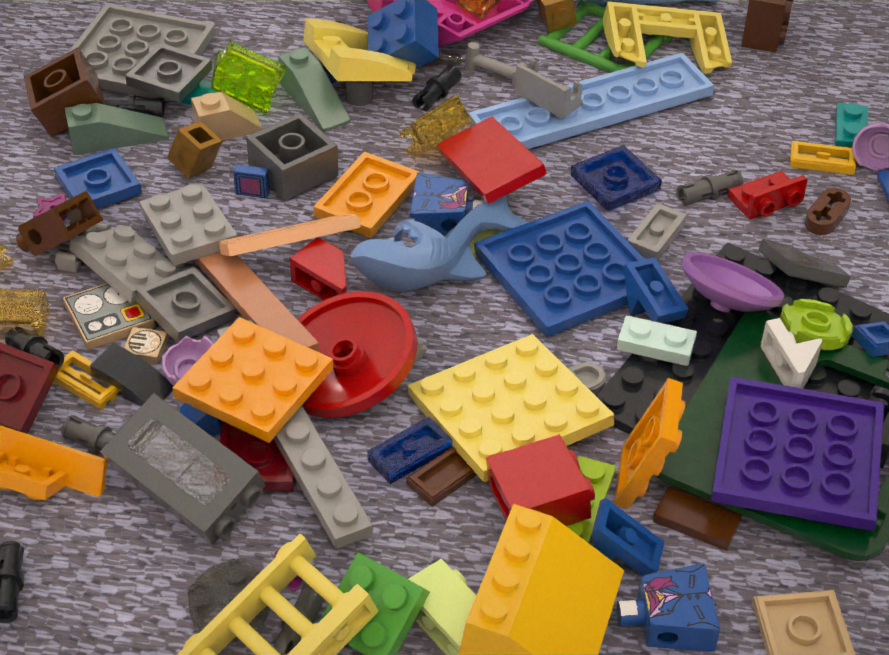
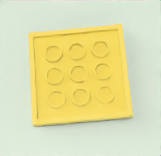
[407,334,614,482]

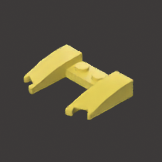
[602,2,732,74]
[303,18,416,81]

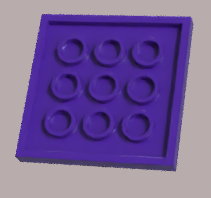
[711,376,884,531]

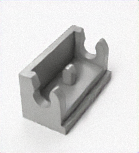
[515,58,583,119]

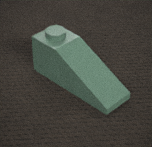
[278,47,351,133]
[65,103,169,155]

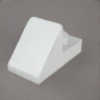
[760,318,823,389]

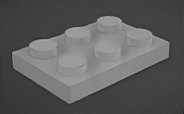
[139,183,237,266]
[69,226,182,303]

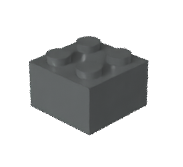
[246,113,339,201]

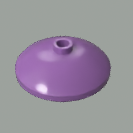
[681,252,784,312]

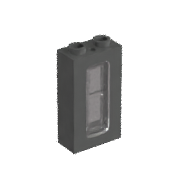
[100,393,265,545]

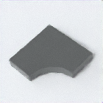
[758,239,851,288]

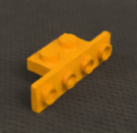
[0,426,108,501]

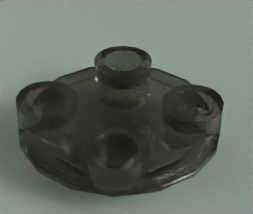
[187,559,271,642]

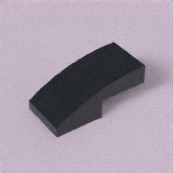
[90,343,173,406]

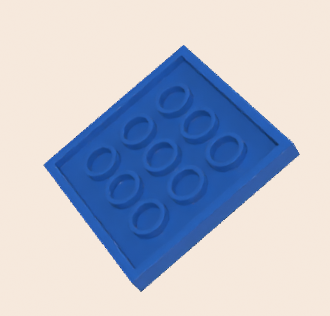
[474,200,644,338]

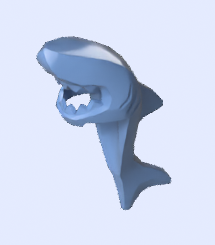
[350,195,529,292]

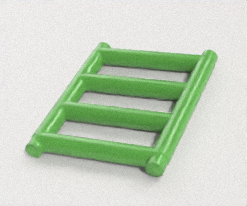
[538,0,673,73]

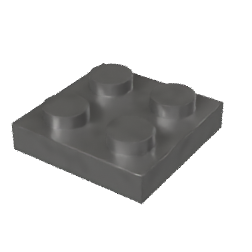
[125,43,213,103]
[135,267,236,343]

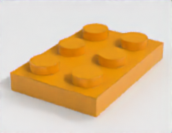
[313,152,420,238]
[614,378,685,508]

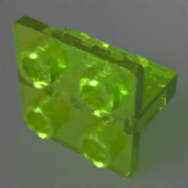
[211,41,286,113]

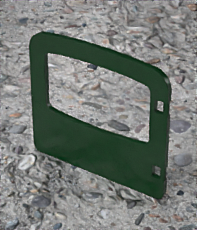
[656,311,889,561]

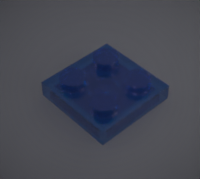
[570,145,662,211]

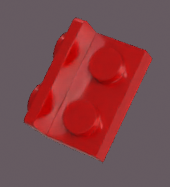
[727,171,808,220]

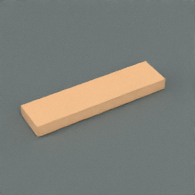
[219,213,361,256]

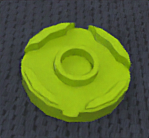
[780,299,853,350]

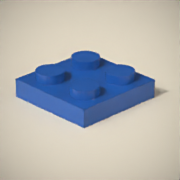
[54,147,142,209]

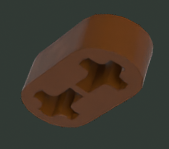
[805,188,851,235]

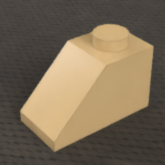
[191,92,263,140]

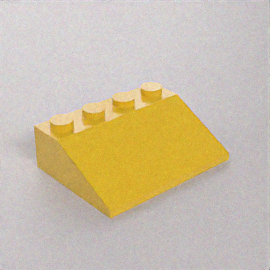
[459,504,624,655]

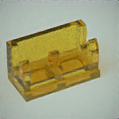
[400,94,472,156]
[0,289,51,335]

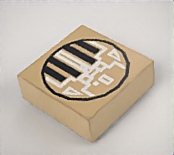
[124,327,169,365]

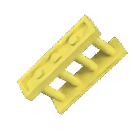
[177,534,379,655]

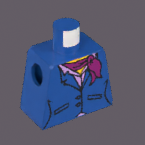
[410,172,486,236]
[616,564,720,652]

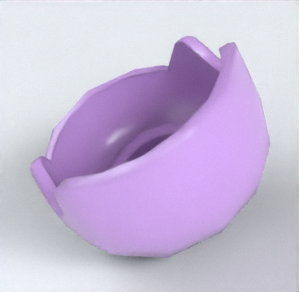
[852,122,889,171]
[162,336,213,386]

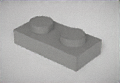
[627,203,687,261]

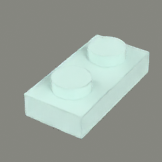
[617,315,697,366]

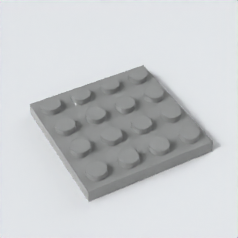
[69,3,216,102]

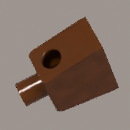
[16,190,103,256]

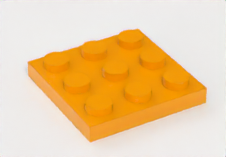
[172,317,333,443]

